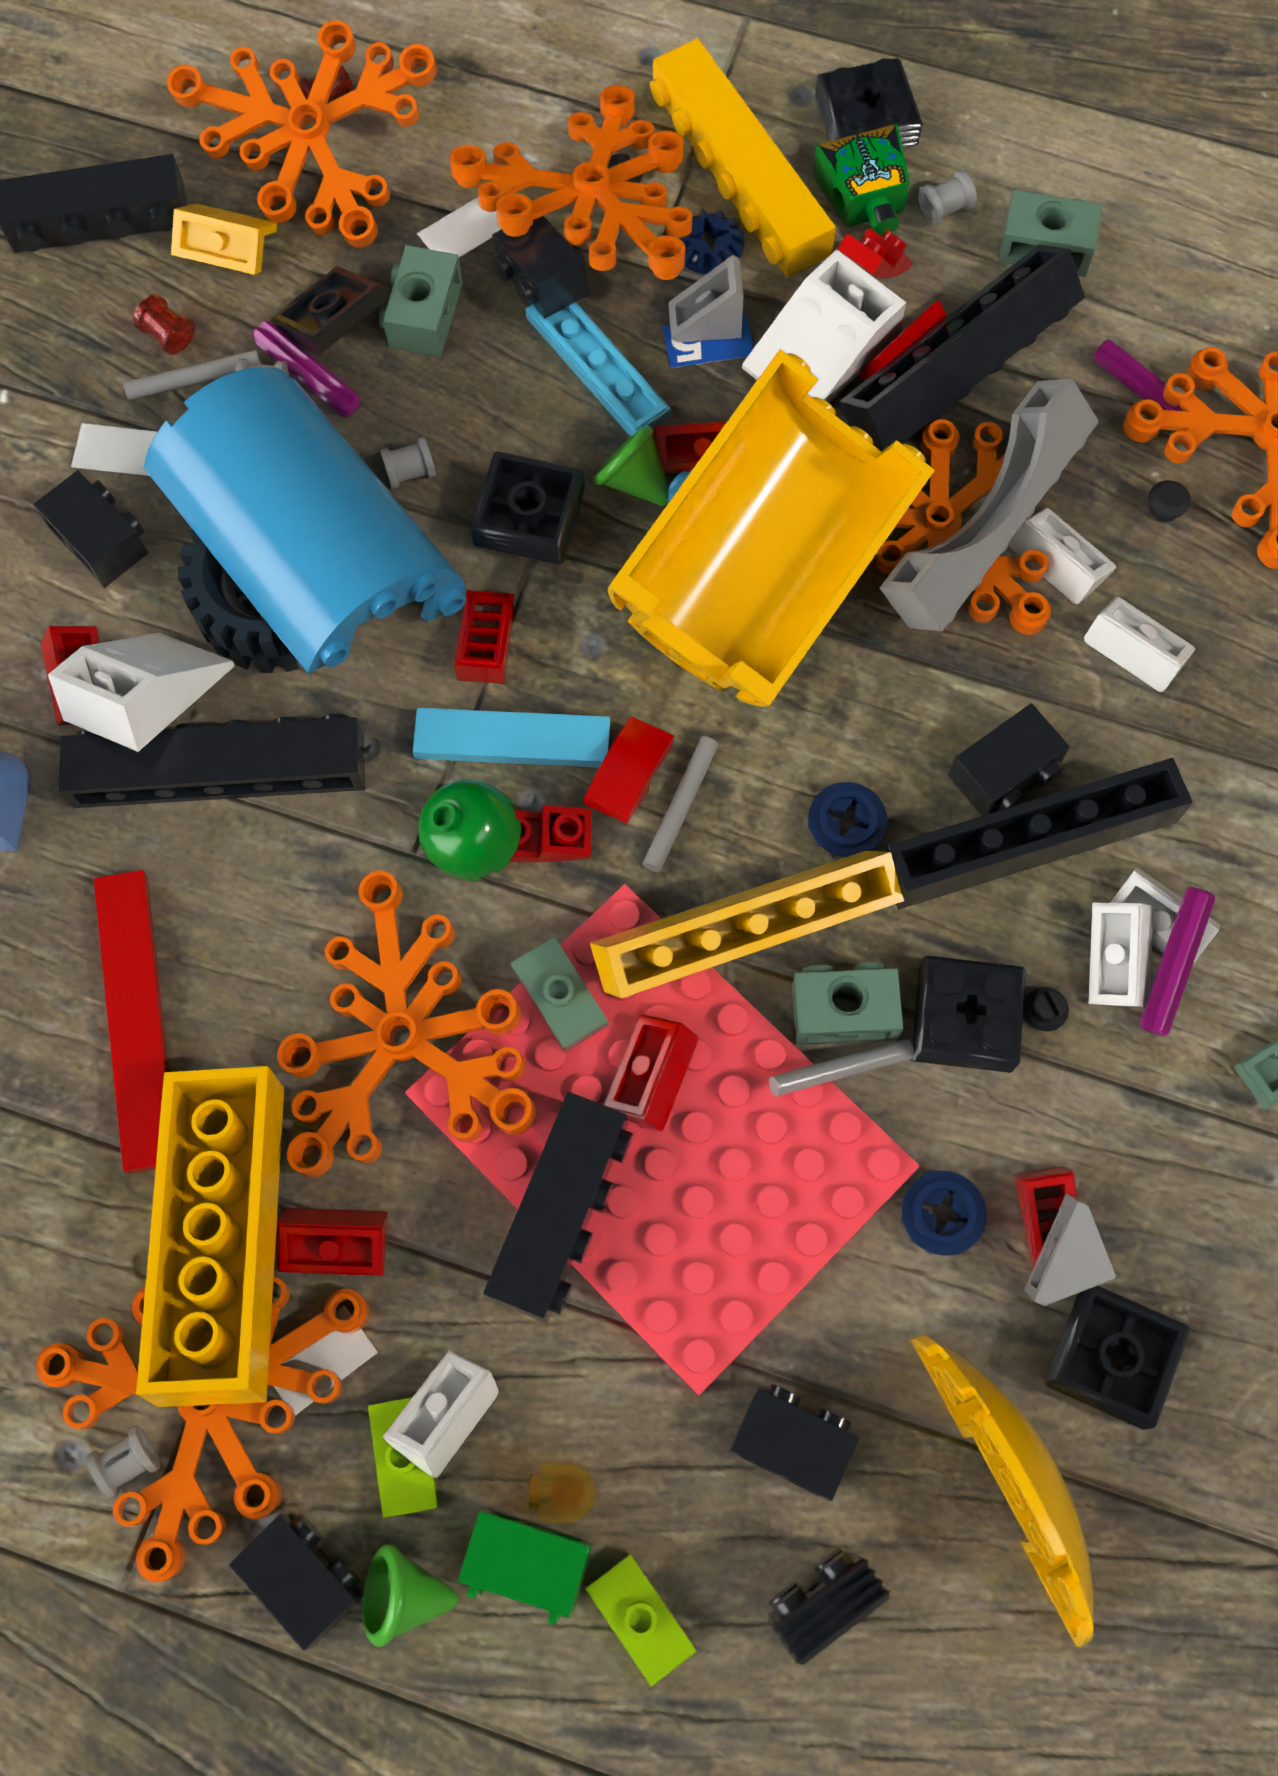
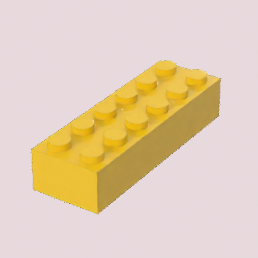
[136,1066,284,1407]

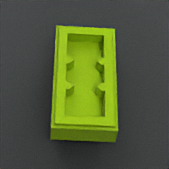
[368,1397,440,1518]
[585,1554,697,1687]

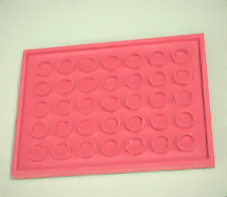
[404,884,920,1397]

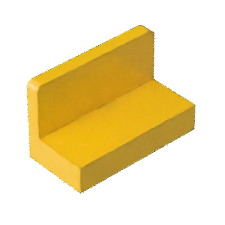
[171,203,277,275]

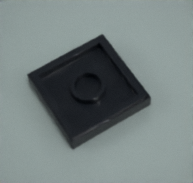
[271,266,390,354]

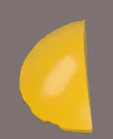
[910,1334,1094,1647]

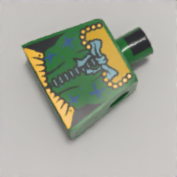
[813,124,909,236]

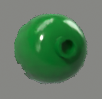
[418,779,521,882]

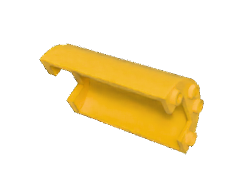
[608,349,935,707]

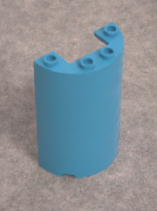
[143,367,467,673]

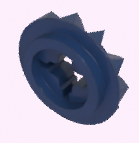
[678,208,744,274]
[808,782,887,858]
[901,1171,987,1257]

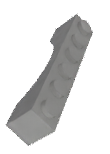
[880,379,1099,631]

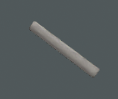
[123,350,261,400]
[642,736,719,873]
[769,1039,914,1097]

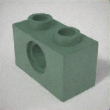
[998,189,1103,277]
[379,245,463,357]
[791,962,903,1045]

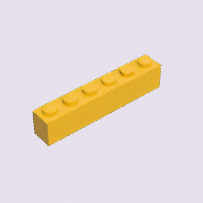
[650,38,836,278]
[590,851,904,998]

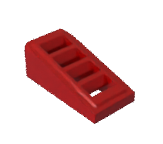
[454,590,515,684]
[1014,1166,1078,1268]

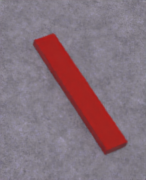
[93,870,169,1174]

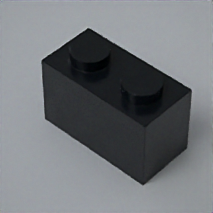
[492,216,591,319]
[33,470,149,588]
[948,703,1070,816]
[729,1384,859,1501]
[229,1514,363,1651]

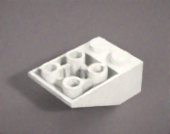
[742,249,906,403]
[48,632,234,752]

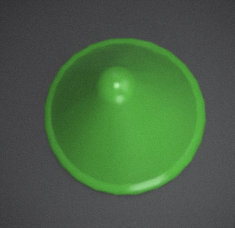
[594,425,669,506]
[362,1544,459,1647]

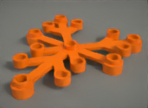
[167,20,437,248]
[450,85,693,280]
[1123,347,1278,569]
[875,419,1051,635]
[277,870,536,1178]
[36,1276,370,1582]

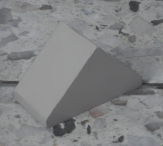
[668,255,743,342]
[1024,1193,1117,1306]

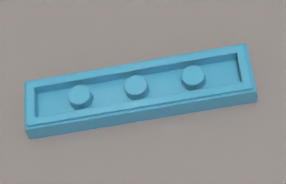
[525,302,671,437]
[412,708,611,768]

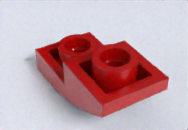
[837,228,913,279]
[583,716,675,824]
[509,805,591,862]

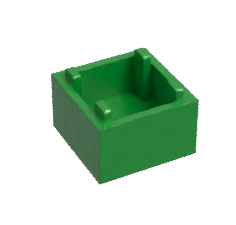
[457,1510,594,1625]

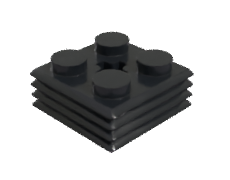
[815,58,923,148]
[470,451,585,565]
[913,956,1026,1073]
[1045,1286,1190,1430]
[768,1548,890,1665]

